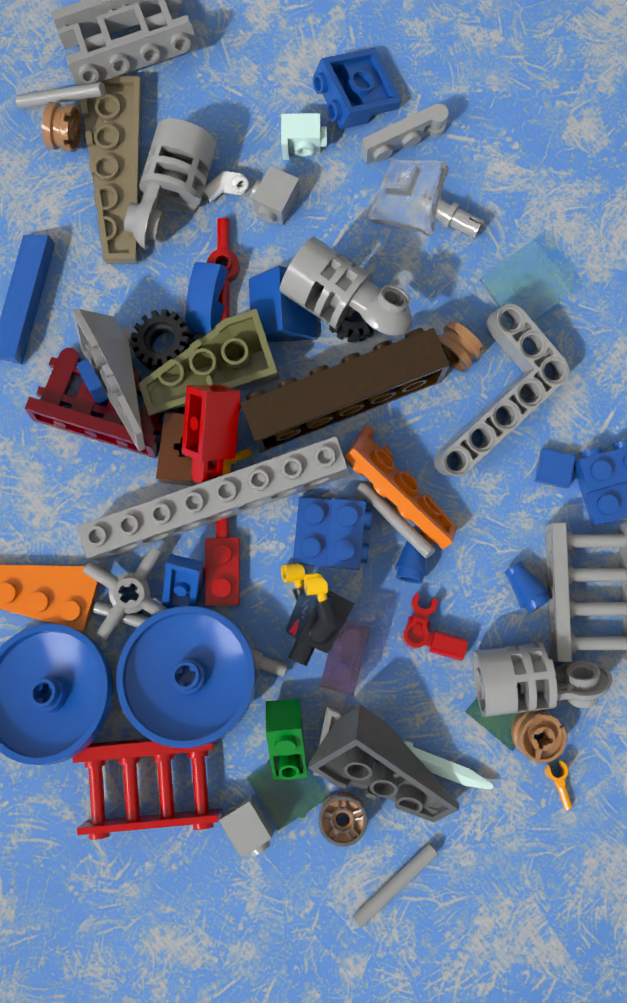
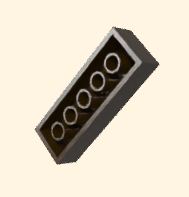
[240,328,450,453]

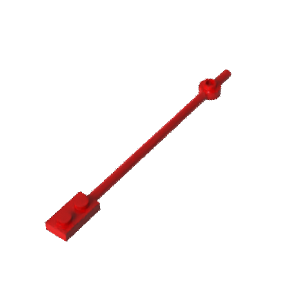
[205,218,240,606]

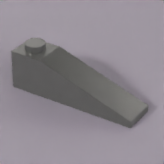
[308,705,459,822]

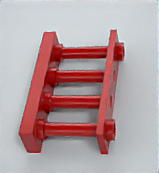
[73,738,222,840]

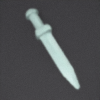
[403,740,493,789]

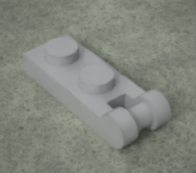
[361,103,449,165]

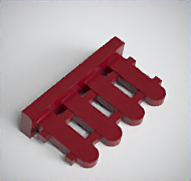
[24,348,163,458]

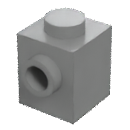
[251,165,300,225]
[219,795,274,858]

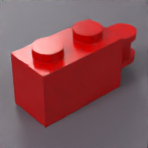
[182,385,241,484]

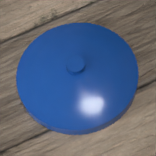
[116,606,257,748]
[0,624,113,765]

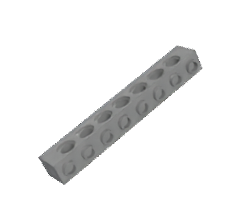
[77,436,351,561]

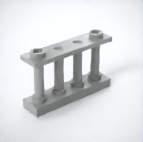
[545,523,627,662]

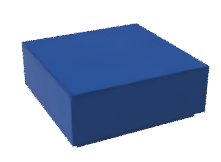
[76,358,108,404]
[534,448,576,489]

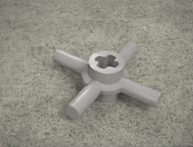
[82,546,168,640]

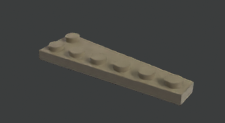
[80,76,142,264]

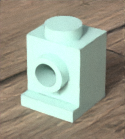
[281,113,327,160]

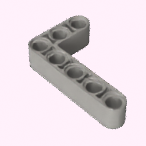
[434,304,570,476]

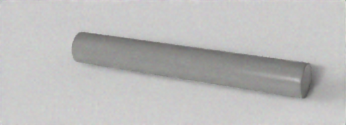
[16,82,106,109]
[357,481,436,559]
[353,843,439,927]

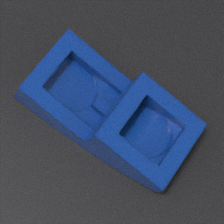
[185,262,228,335]

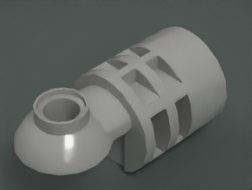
[124,118,217,250]
[280,237,412,336]
[472,642,613,717]

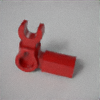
[402,593,468,661]

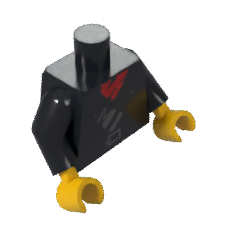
[281,563,355,666]

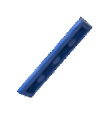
[0,235,55,365]

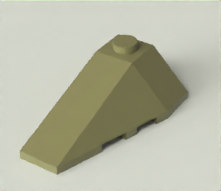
[138,309,280,416]

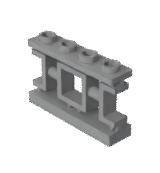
[51,0,198,86]

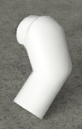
[203,171,249,203]

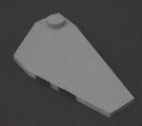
[72,309,145,452]

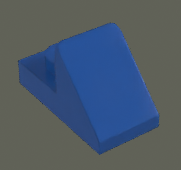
[162,554,205,609]

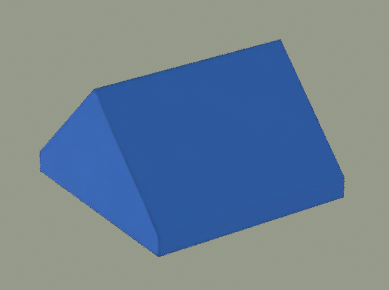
[249,266,317,342]

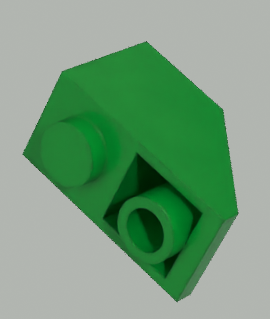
[266,698,308,781]

